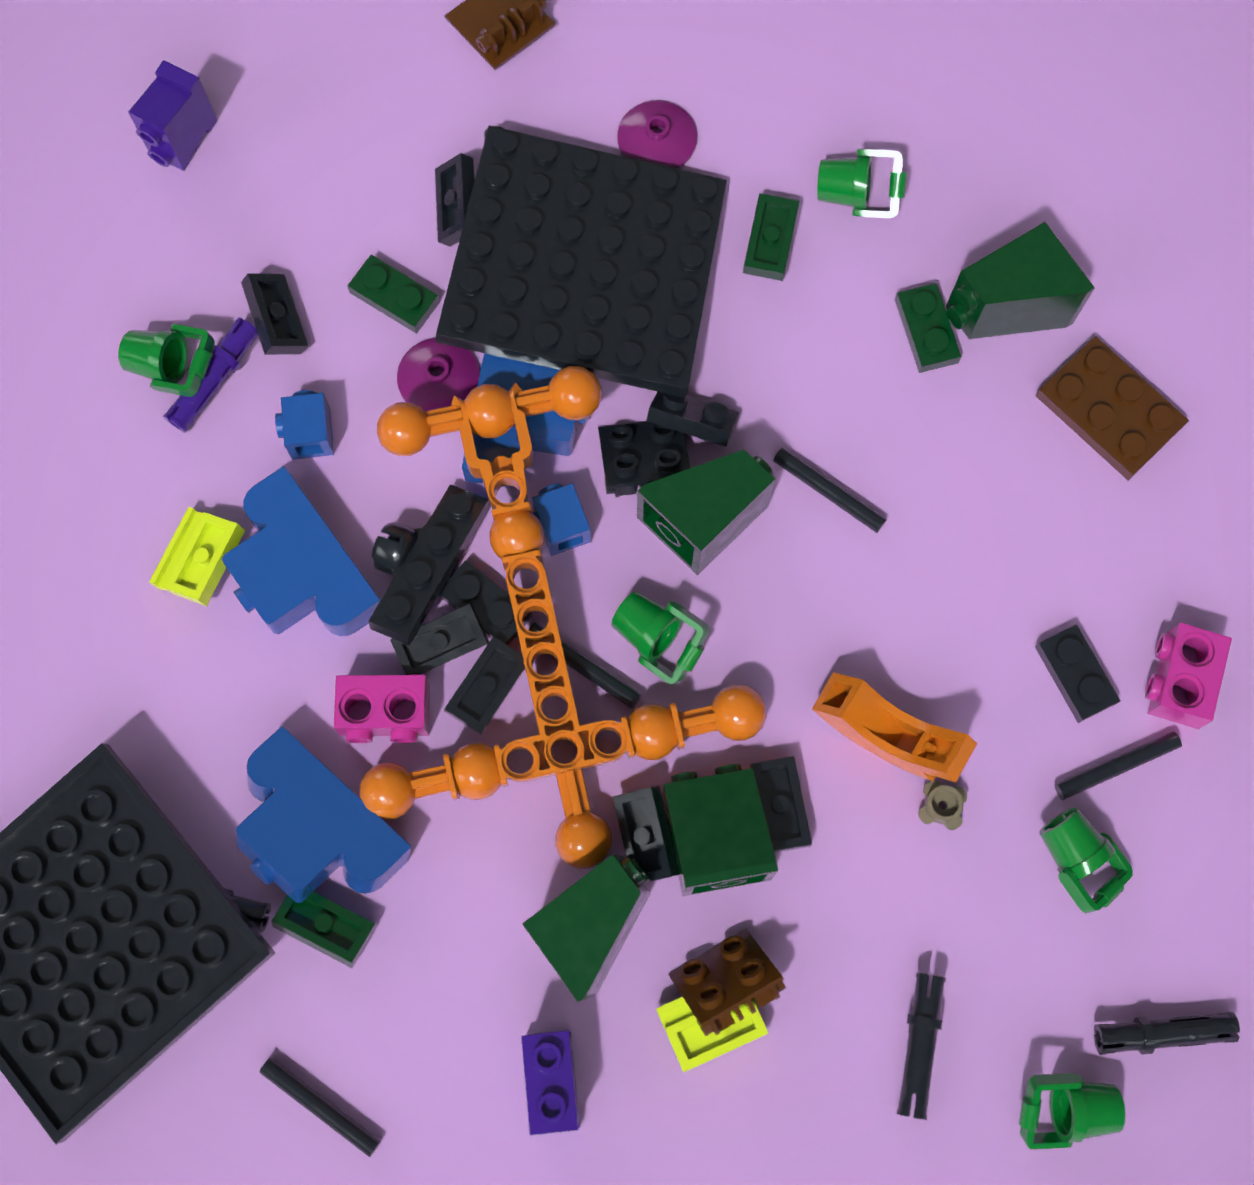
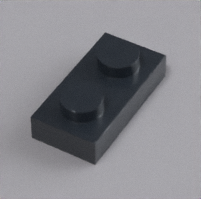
[435,153,475,247]
[241,273,308,355]
[646,392,739,447]
[439,560,533,645]
[390,603,489,675]
[1035,624,1120,723]
[444,636,525,735]
[749,756,812,853]
[613,786,679,882]

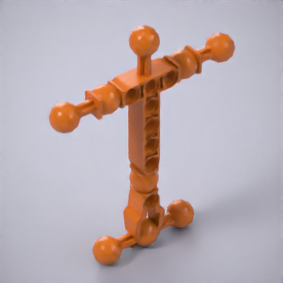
[359,366,767,869]

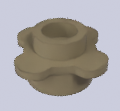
[918,781,967,830]

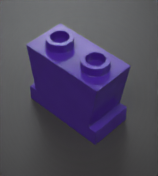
[128,60,218,171]
[521,1030,580,1135]

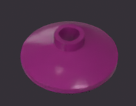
[617,100,697,169]
[397,338,480,411]

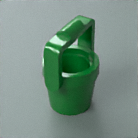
[817,148,907,218]
[118,324,215,397]
[611,592,710,684]
[1039,807,1133,913]
[1019,1073,1126,1150]

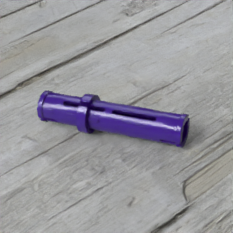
[163,317,258,433]

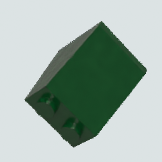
[946,222,1095,339]
[637,449,776,576]
[663,764,778,897]
[522,854,651,1002]

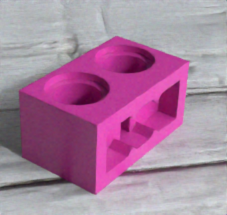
[1145,622,1232,729]
[334,675,430,743]

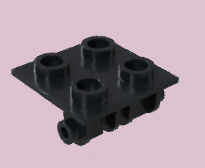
[598,422,691,498]

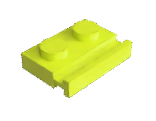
[149,507,246,607]
[656,997,768,1073]

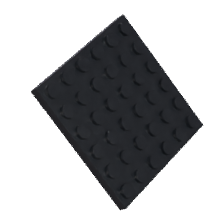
[435,125,727,398]
[0,743,276,1144]

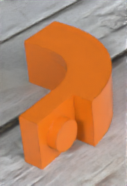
[812,672,978,782]

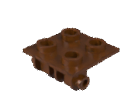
[444,0,555,70]
[668,928,786,1037]

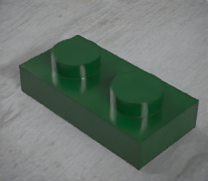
[743,193,799,281]
[347,255,440,334]
[895,283,962,373]
[271,891,375,968]

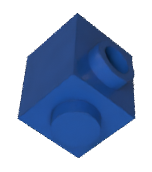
[275,390,334,460]
[532,483,591,556]

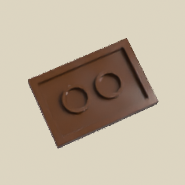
[1035,336,1189,481]

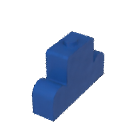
[462,353,587,484]
[222,466,380,636]
[236,726,412,903]

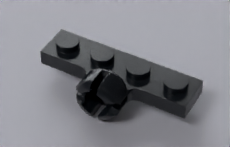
[368,484,489,646]

